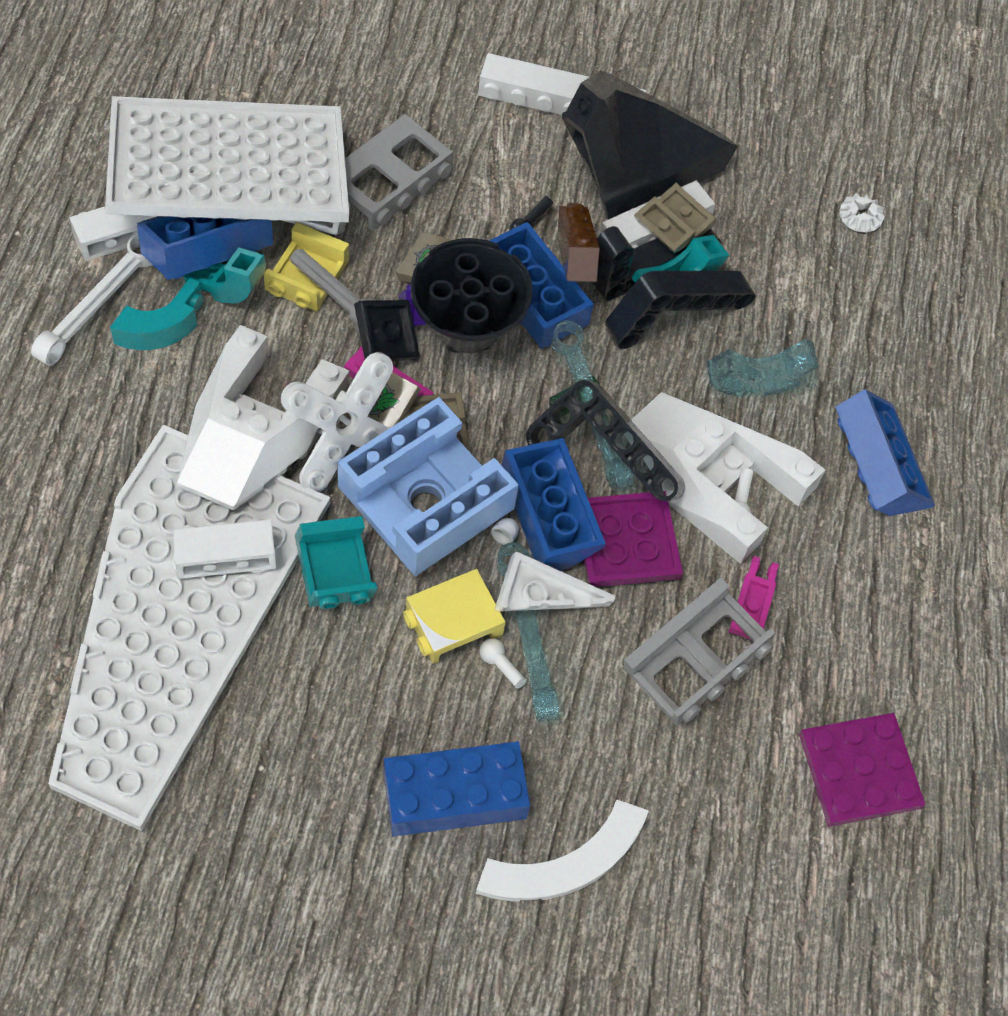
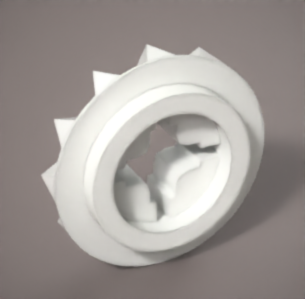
[839,193,885,232]

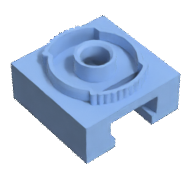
[338,397,519,577]

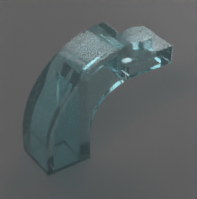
[707,338,819,397]

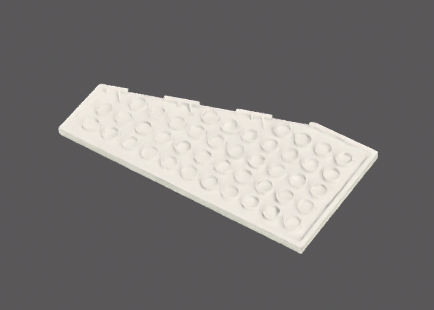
[48,425,331,831]

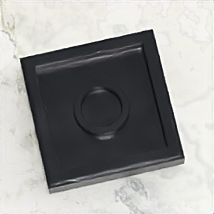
[354,300,420,361]

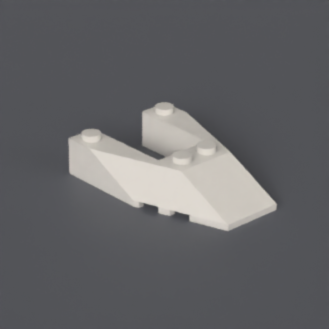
[177,325,349,510]
[624,392,825,564]

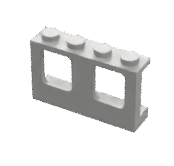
[345,114,453,231]
[624,578,775,726]

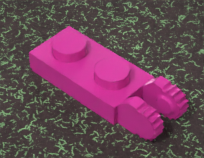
[728,556,779,640]

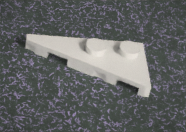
[495,551,615,611]

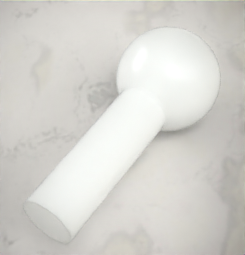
[735,468,753,513]
[479,638,526,688]

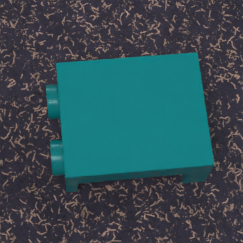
[294,516,378,609]

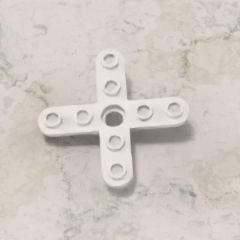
[281,352,393,492]

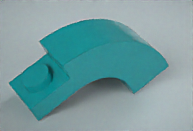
[632,235,730,282]
[183,247,266,303]
[110,277,203,350]

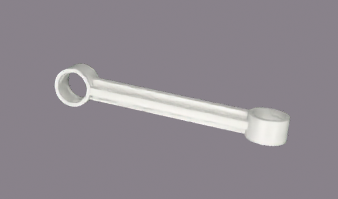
[31,234,152,366]

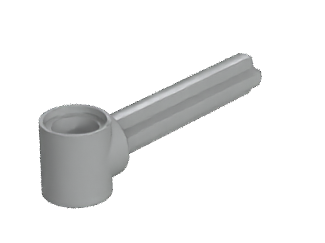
[290,249,374,334]

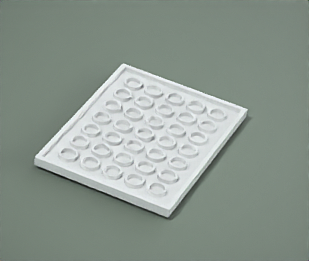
[105,96,349,223]

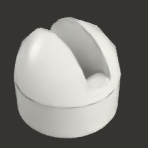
[491,518,519,546]

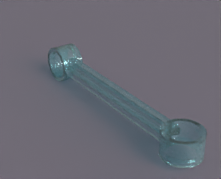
[551,321,633,490]
[497,542,559,722]

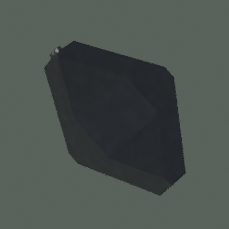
[562,70,738,220]

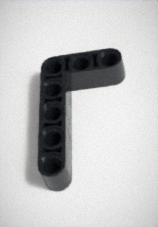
[592,226,721,301]
[605,271,756,349]
[526,380,685,501]

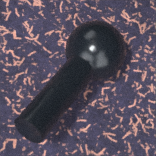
[509,196,553,231]

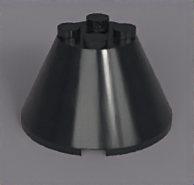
[411,238,533,353]

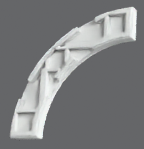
[475,800,649,902]

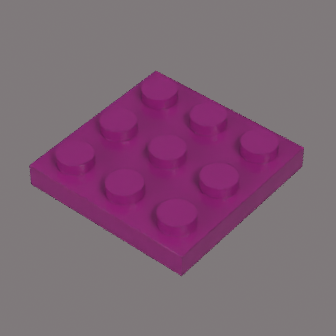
[583,491,683,587]
[799,713,926,827]

